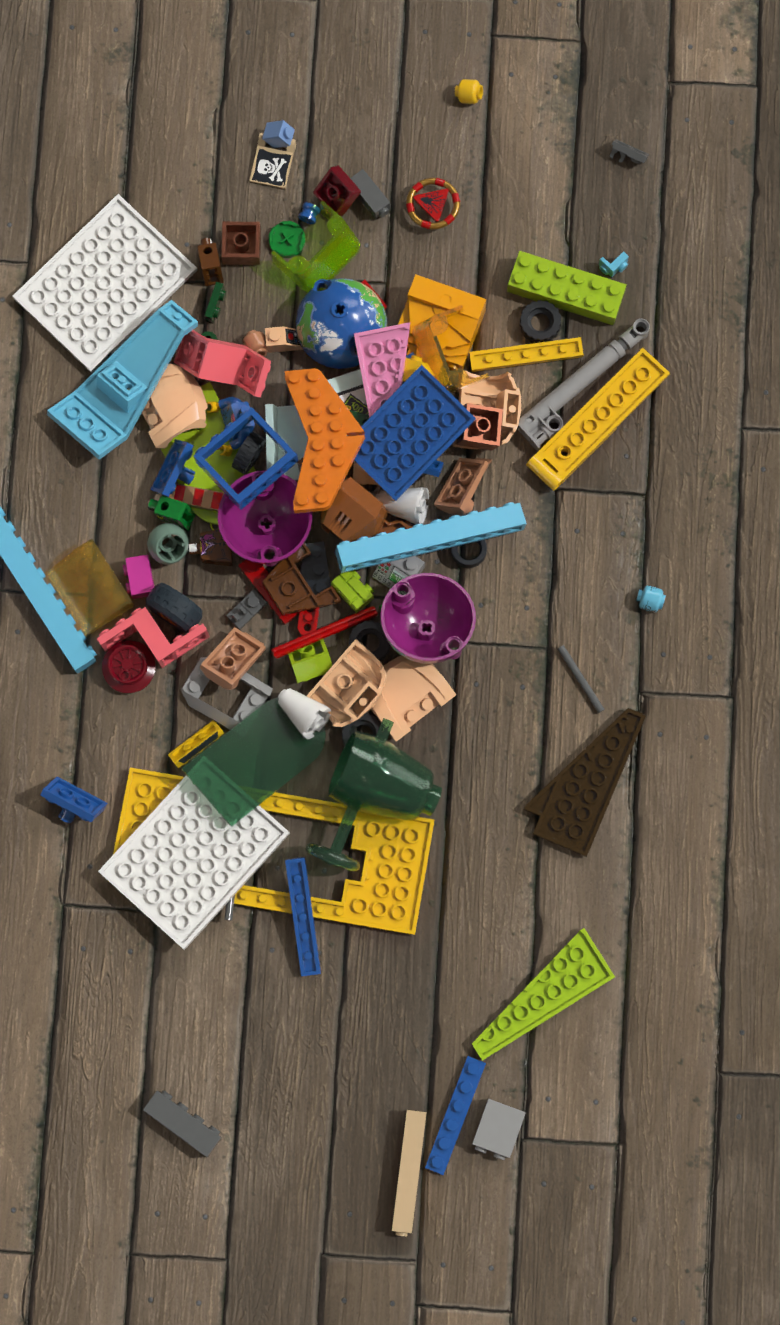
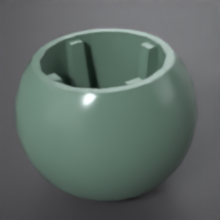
[147,523,189,565]

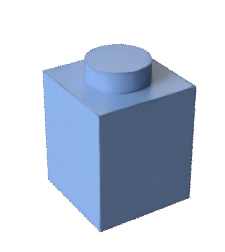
[262,120,295,148]

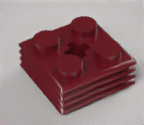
[313,165,361,218]

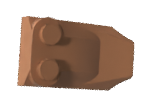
[434,458,492,515]
[200,627,266,690]

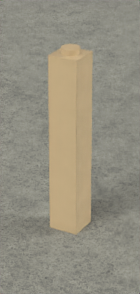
[392,1110,427,1237]

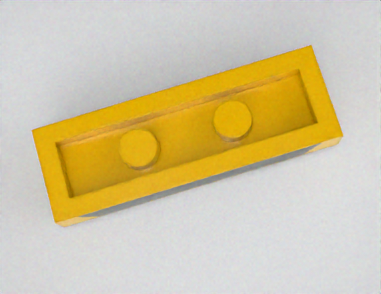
[168,720,224,768]

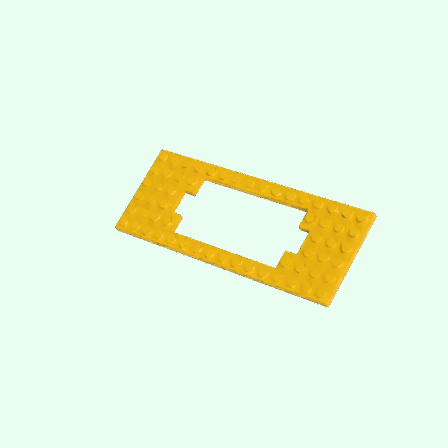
[108,768,435,935]

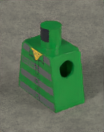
[148,496,196,531]

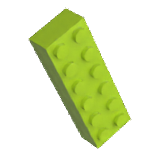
[507,251,627,326]

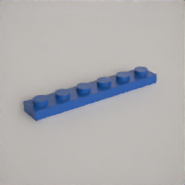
[285,857,321,976]
[425,1056,486,1175]

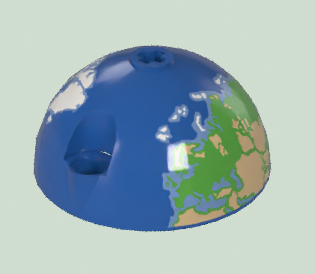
[295,278,387,369]

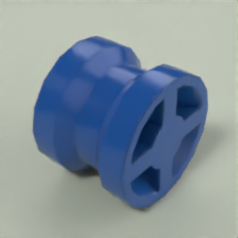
[298,202,321,225]

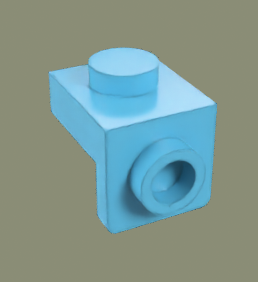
[599,251,629,277]

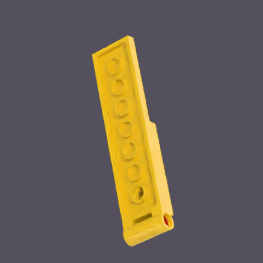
[526,348,670,491]

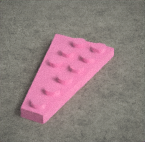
[354,322,410,418]

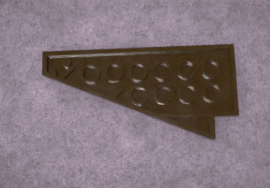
[524,708,646,857]

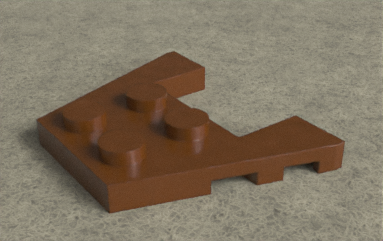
[262,543,341,615]

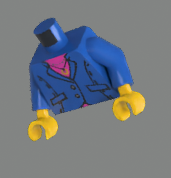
[207,397,255,456]

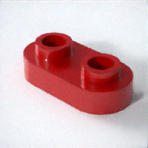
[298,607,320,636]

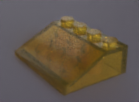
[46,539,134,636]

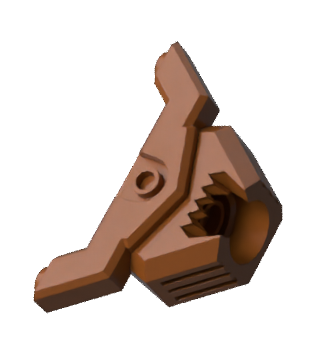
[321,477,413,542]

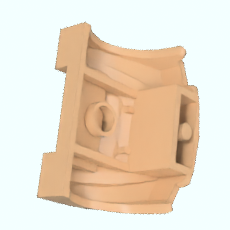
[127,364,208,449]
[452,370,521,449]
[307,640,387,727]
[371,656,456,742]

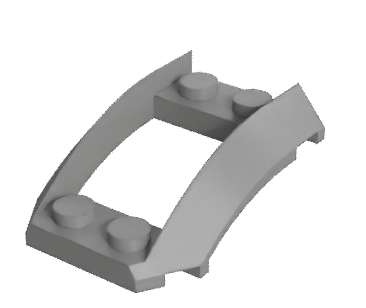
[181,657,273,738]

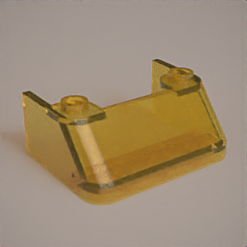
[413,305,490,393]

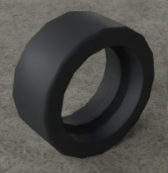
[451,539,487,568]

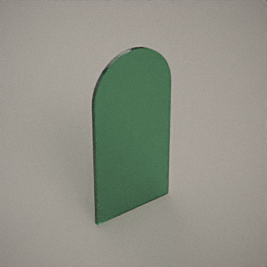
[181,698,326,827]

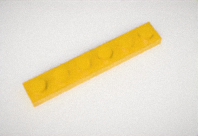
[469,337,584,372]

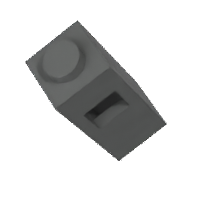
[350,169,390,220]

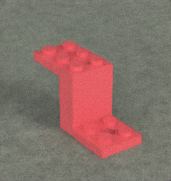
[174,330,271,397]
[97,607,210,668]

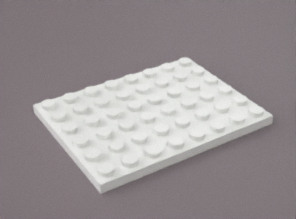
[12,194,197,373]
[98,756,290,950]

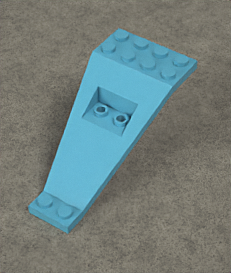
[47,300,198,460]

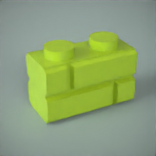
[331,570,374,613]

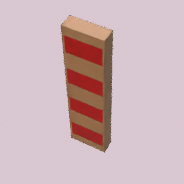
[169,483,224,512]

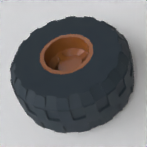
[146,583,202,633]

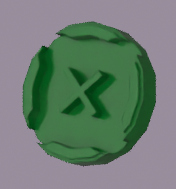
[269,221,305,258]

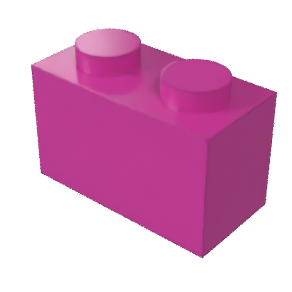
[123,554,154,599]

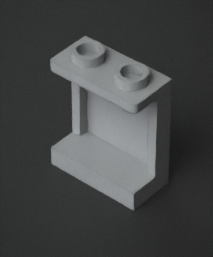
[472,1099,526,1160]

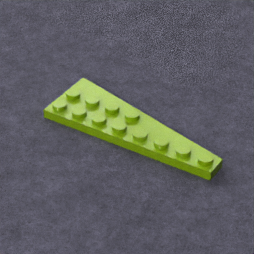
[472,928,615,1061]

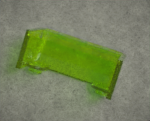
[271,200,360,293]

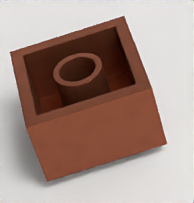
[221,221,261,265]
[456,403,503,451]

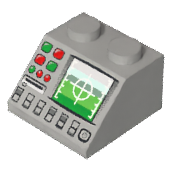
[372,556,425,595]

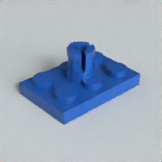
[150,439,195,497]
[40,777,107,823]

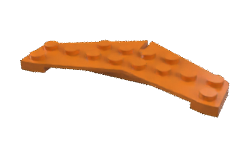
[285,368,365,513]

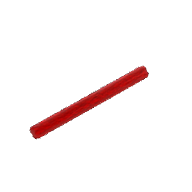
[271,606,377,659]

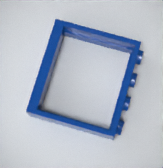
[194,407,298,510]

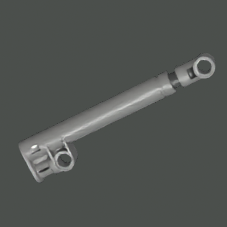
[517,319,650,451]

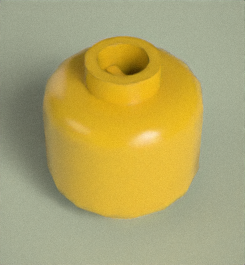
[455,79,483,104]

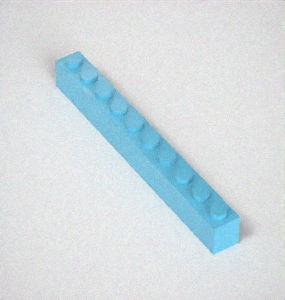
[335,502,527,573]
[0,506,97,674]

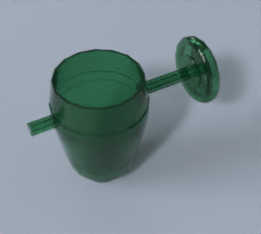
[306,718,442,872]

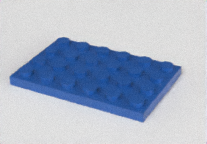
[354,365,476,501]

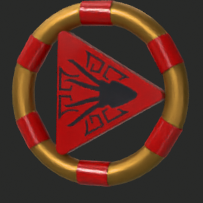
[406,178,460,230]

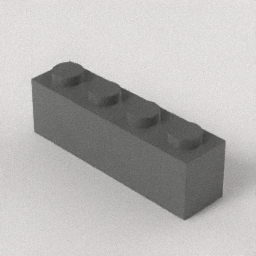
[143,1090,222,1157]

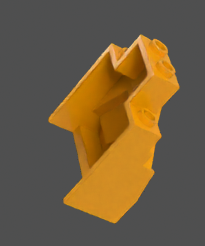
[398,274,486,381]

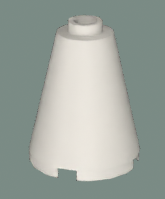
[376,487,429,524]
[278,688,331,739]

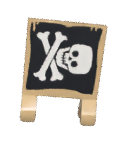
[249,133,296,189]

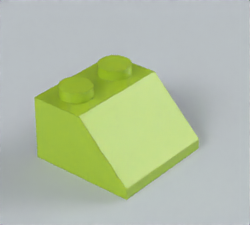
[288,639,333,683]

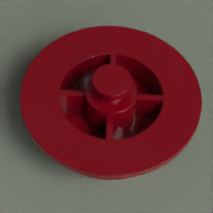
[102,640,156,693]

